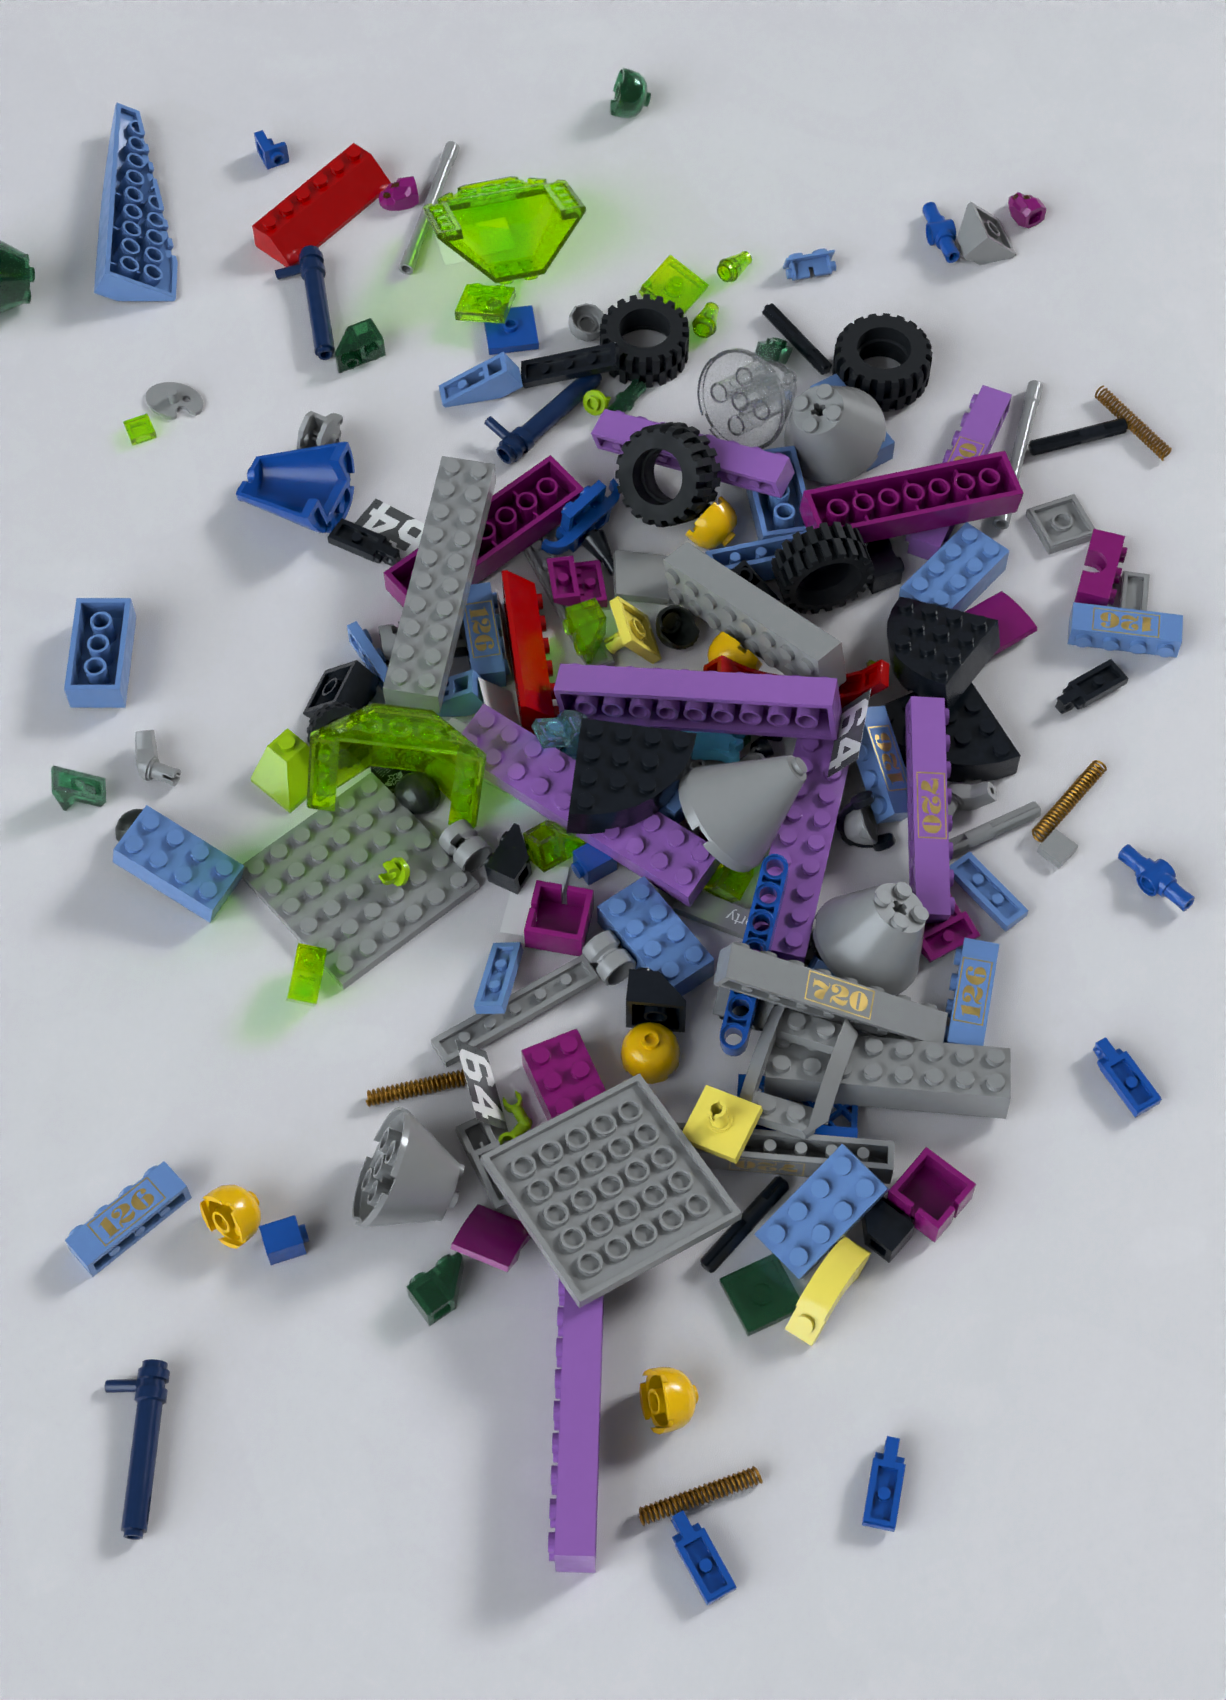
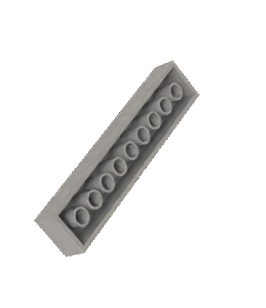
[383,456,496,713]

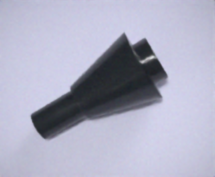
[582,529,614,576]

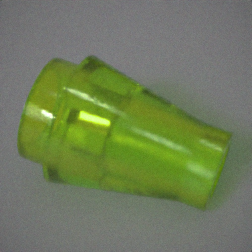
[717,251,752,282]
[692,302,719,338]

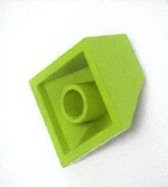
[250,728,330,813]

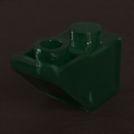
[335,318,386,373]
[749,337,793,379]
[406,1252,464,1326]

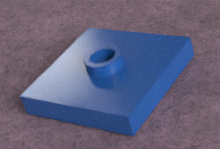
[483,305,539,355]

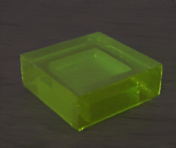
[123,414,157,446]

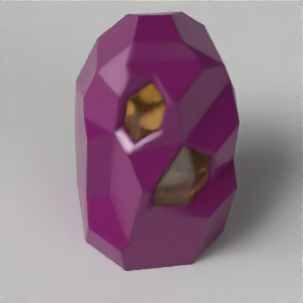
[378,176,419,211]
[1008,192,1046,229]

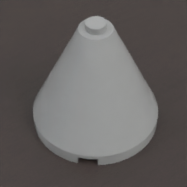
[678,755,807,872]

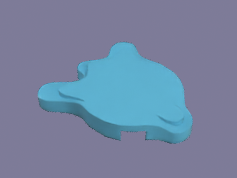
[683,731,746,763]

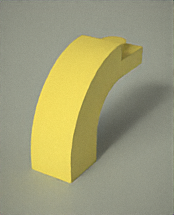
[785,1237,872,1346]

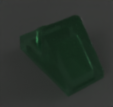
[51,765,106,811]

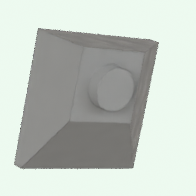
[957,202,1016,265]

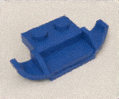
[541,478,620,555]

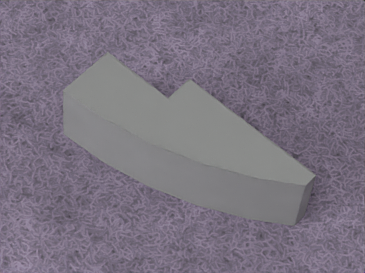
[455,1118,508,1209]

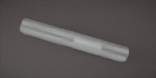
[949,801,1041,856]

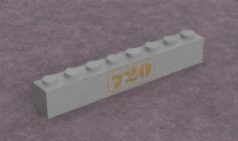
[714,942,948,1043]
[676,1122,895,1184]

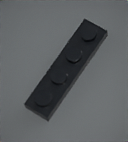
[521,342,619,388]

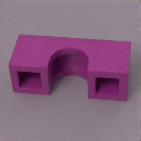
[1074,529,1128,606]

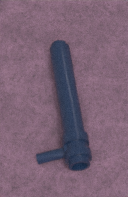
[275,245,335,360]
[484,374,602,464]
[105,1359,170,1540]

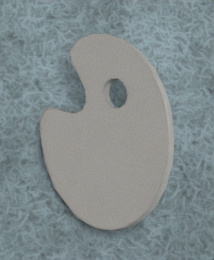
[146,382,203,420]

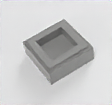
[1037,829,1078,868]

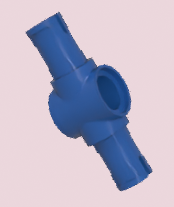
[922,202,960,263]
[1118,844,1195,912]

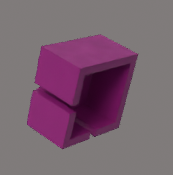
[524,880,594,956]
[886,1147,976,1243]

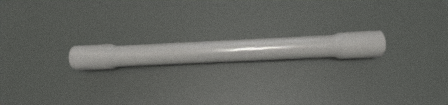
[399,141,460,275]
[993,380,1043,529]

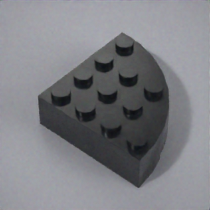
[887,597,1000,710]
[882,682,1021,783]
[566,718,697,834]

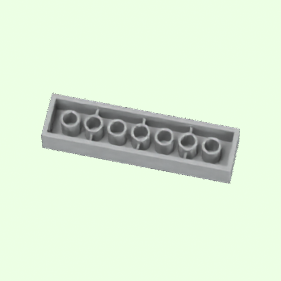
[663,542,846,687]
[764,1035,1011,1119]

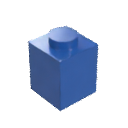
[571,843,618,886]
[259,1215,310,1265]

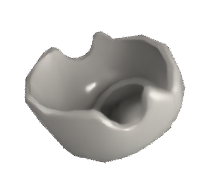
[568,303,604,342]

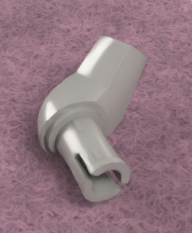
[135,730,181,786]
[947,782,997,816]

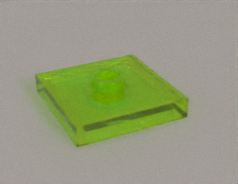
[640,255,709,315]

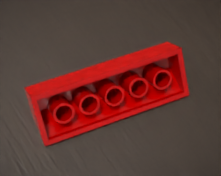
[252,143,391,267]
[501,570,559,736]

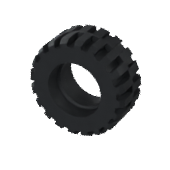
[832,313,933,412]
[615,422,721,527]

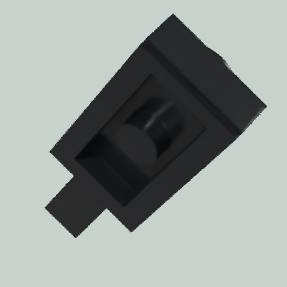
[327,518,401,566]
[1055,659,1129,714]

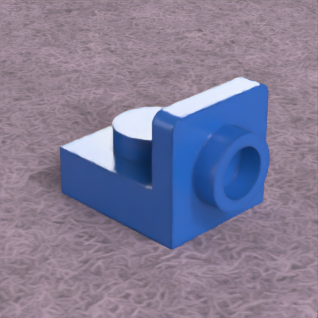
[254,130,289,170]

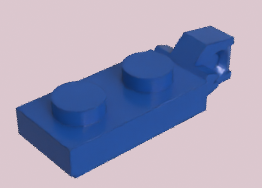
[1093,1037,1162,1118]
[862,1436,906,1532]
[671,1510,737,1606]

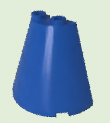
[236,442,355,533]

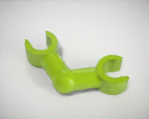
[498,1091,533,1145]

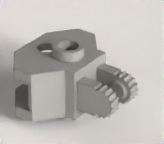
[297,411,343,450]

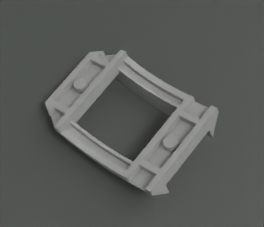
[740,1005,859,1139]

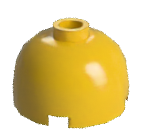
[685,496,737,549]
[707,631,762,670]
[621,1022,680,1084]
[200,1185,261,1249]
[639,1367,699,1434]

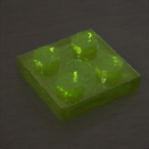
[455,283,516,324]

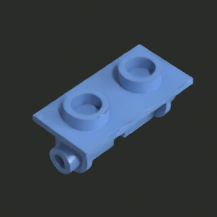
[783,248,836,281]

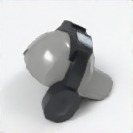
[836,790,896,851]

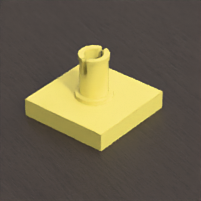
[604,596,662,664]
[682,1085,763,1164]

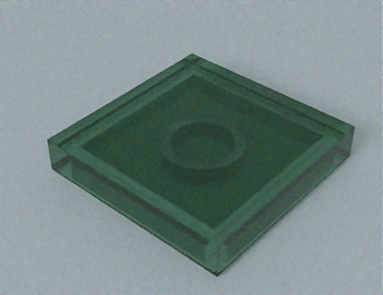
[719,1254,800,1336]

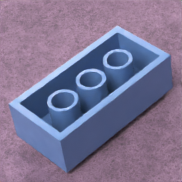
[746,446,806,540]
[898,522,1010,612]
[64,598,136,708]
[113,805,244,923]
[597,876,715,996]
[754,1144,890,1279]

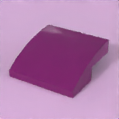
[547,556,607,608]
[965,591,1037,655]
[921,894,981,963]
[450,1204,531,1273]

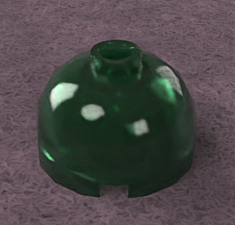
[610,68,651,118]

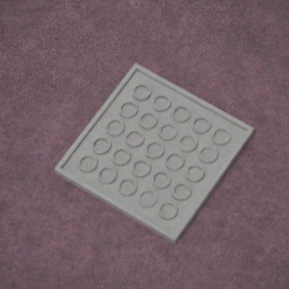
[242,772,480,990]
[481,1073,742,1308]

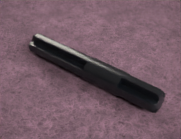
[762,303,832,375]
[1028,418,1128,456]
[700,1176,789,1273]

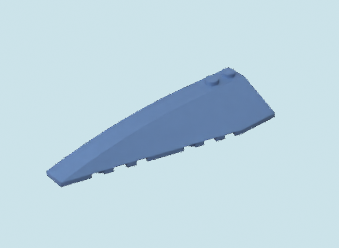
[94,103,178,301]

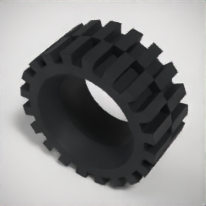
[600,294,689,388]
[771,522,875,614]

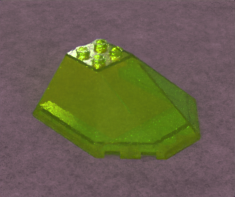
[423,176,586,285]
[307,703,487,828]

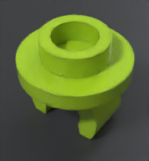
[583,389,611,416]
[378,857,410,886]

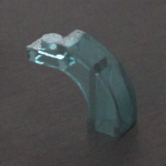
[531,710,589,760]

